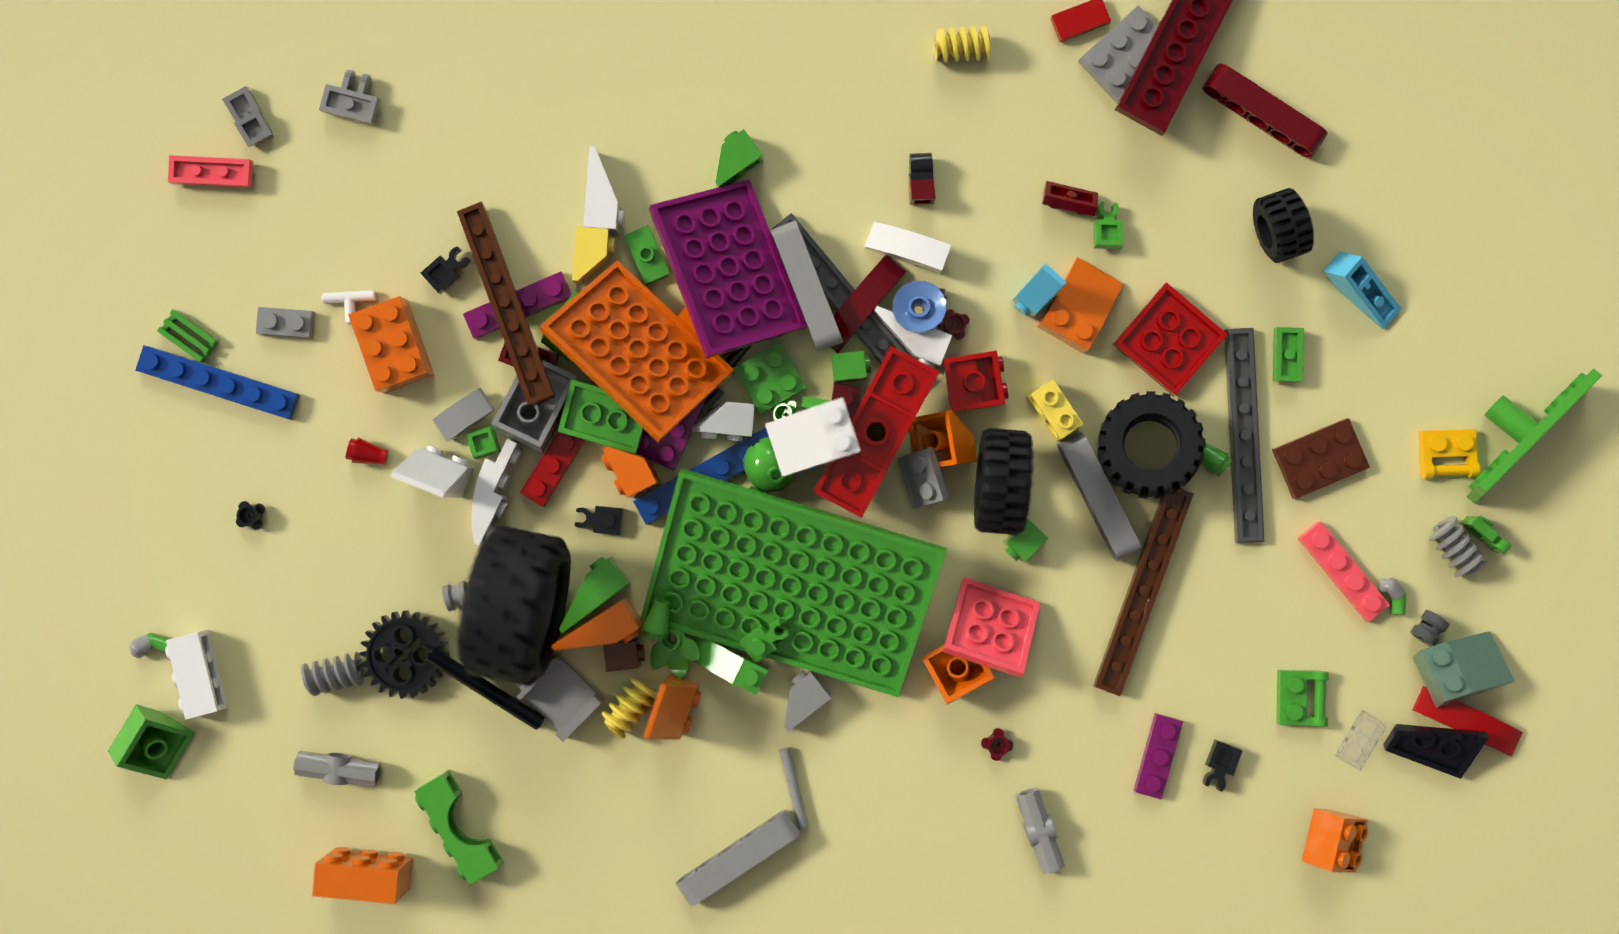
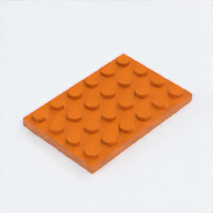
[540,260,734,443]

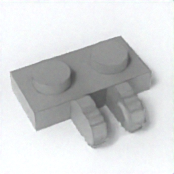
[319,70,381,126]

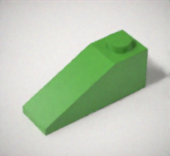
[559,557,631,633]
[693,636,769,695]

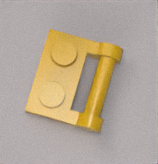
[1418,429,1480,479]

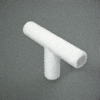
[322,290,377,324]

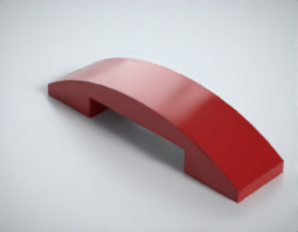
[1412,686,1523,757]

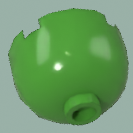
[743,437,797,493]

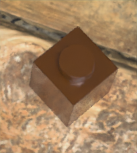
[603,639,645,672]

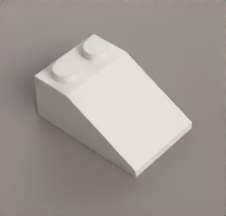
[765,397,861,476]
[391,445,474,498]

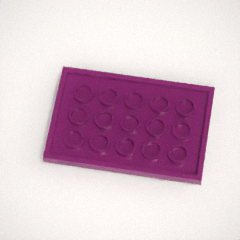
[649,179,807,359]

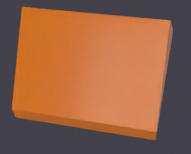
[921,645,995,705]

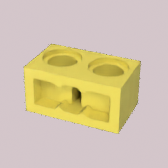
[1026,379,1083,440]

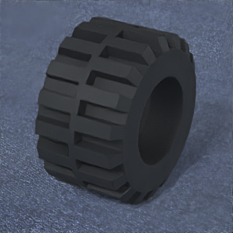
[1253,188,1314,263]

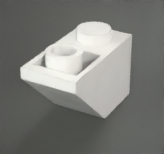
[692,402,754,442]

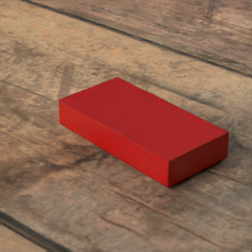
[1050,0,1111,43]

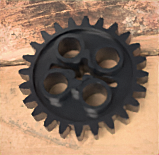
[359,610,450,699]

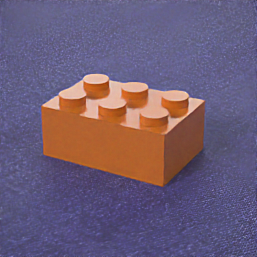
[348,296,434,393]
[312,847,413,904]

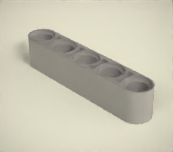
[771,220,843,352]
[1057,432,1142,562]
[675,810,801,907]

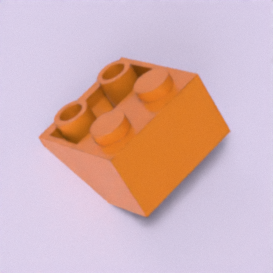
[601,446,662,498]
[1302,808,1368,872]

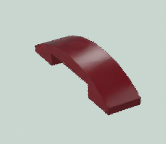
[830,255,906,354]

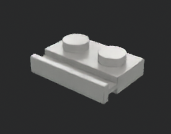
[897,447,950,509]

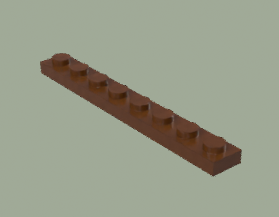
[457,201,556,407]
[1093,489,1194,696]

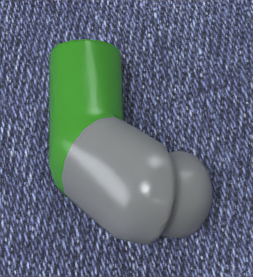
[1379,578,1406,615]
[130,633,169,658]

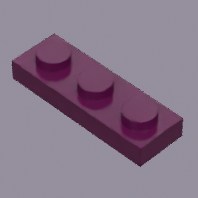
[1133,713,1183,800]

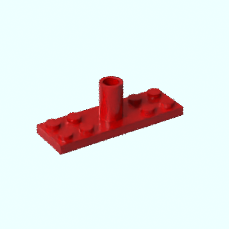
[813,346,940,518]

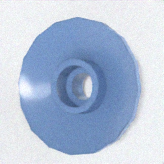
[893,281,946,333]

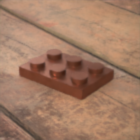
[1272,418,1370,499]

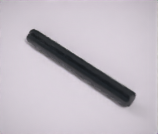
[425,647,544,730]

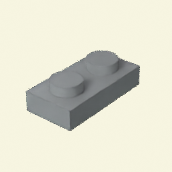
[256,307,315,339]

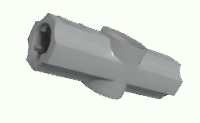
[293,751,382,787]
[1016,788,1065,874]

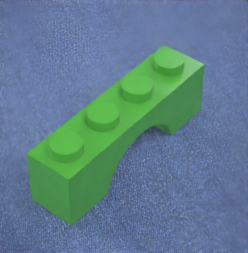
[414,770,503,885]

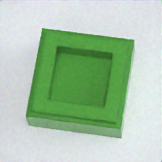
[466,426,501,459]

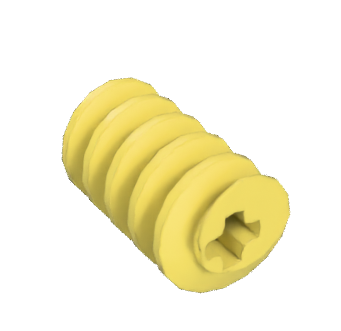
[934,26,991,63]
[601,678,658,739]

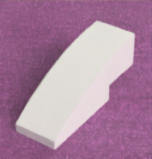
[865,222,951,274]

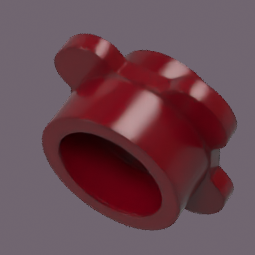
[939,309,970,340]
[981,728,1013,761]

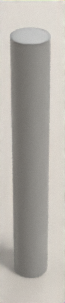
[779,747,809,829]

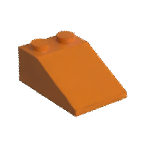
[1037,257,1123,353]
[551,597,644,650]
[643,674,702,739]

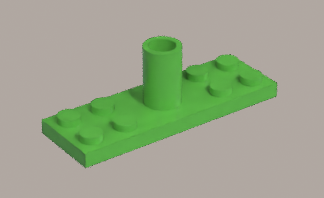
[1467,368,1603,504]

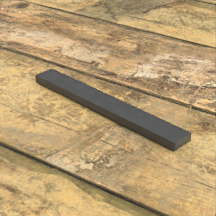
[771,213,910,364]
[1224,328,1265,543]

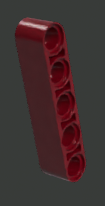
[1202,63,1328,158]

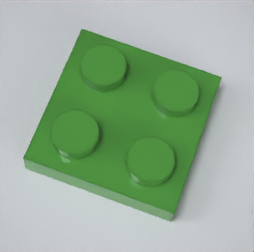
[733,342,806,415]

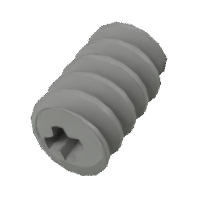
[1429,516,1488,577]
[301,651,365,696]

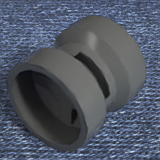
[1410,610,1450,647]

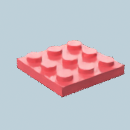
[943,577,1040,678]

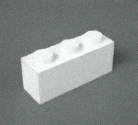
[165,630,228,720]

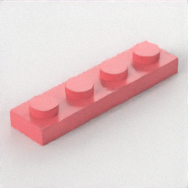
[1297,521,1390,622]

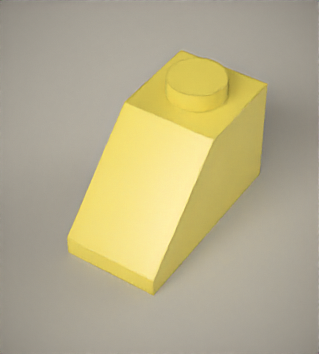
[572,226,616,284]

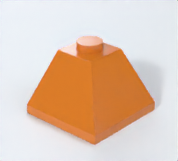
[909,410,977,467]

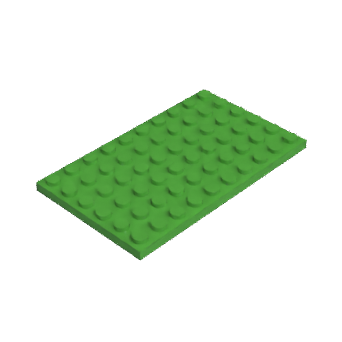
[640,468,947,697]

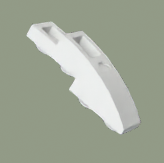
[471,439,522,546]

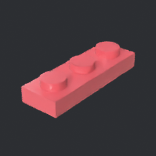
[168,155,253,188]

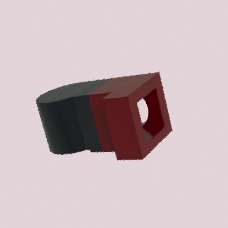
[908,153,936,205]

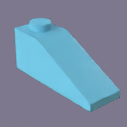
[1323,251,1401,329]
[1013,263,1066,317]

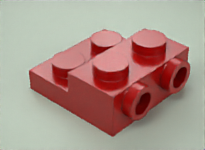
[942,350,1009,412]

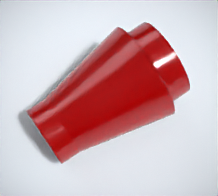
[345,437,388,465]

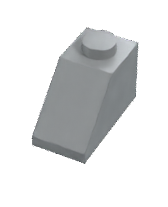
[785,670,831,732]

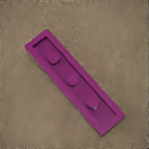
[463,272,572,339]

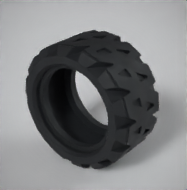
[457,526,571,686]

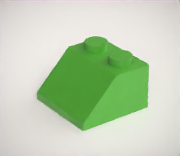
[108,704,194,780]

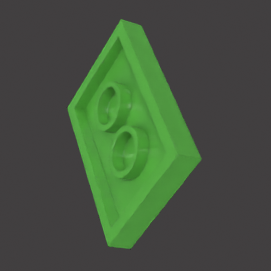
[558,379,644,454]

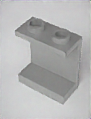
[516,655,605,742]

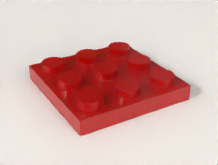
[1112,282,1228,396]

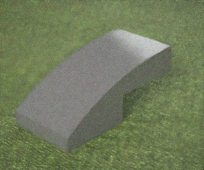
[222,86,273,147]
[432,388,495,442]

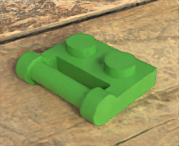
[1276,670,1329,727]

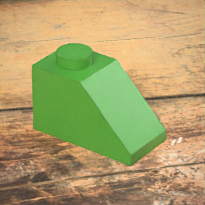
[716,129,763,188]

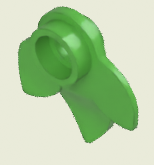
[650,628,701,679]

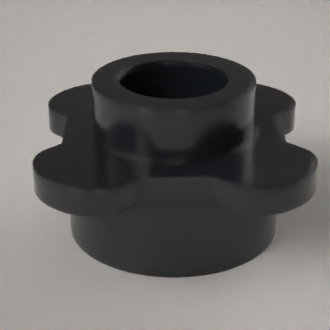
[236,501,266,530]

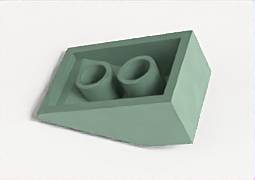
[1413,631,1515,708]

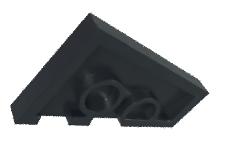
[1383,724,1489,779]

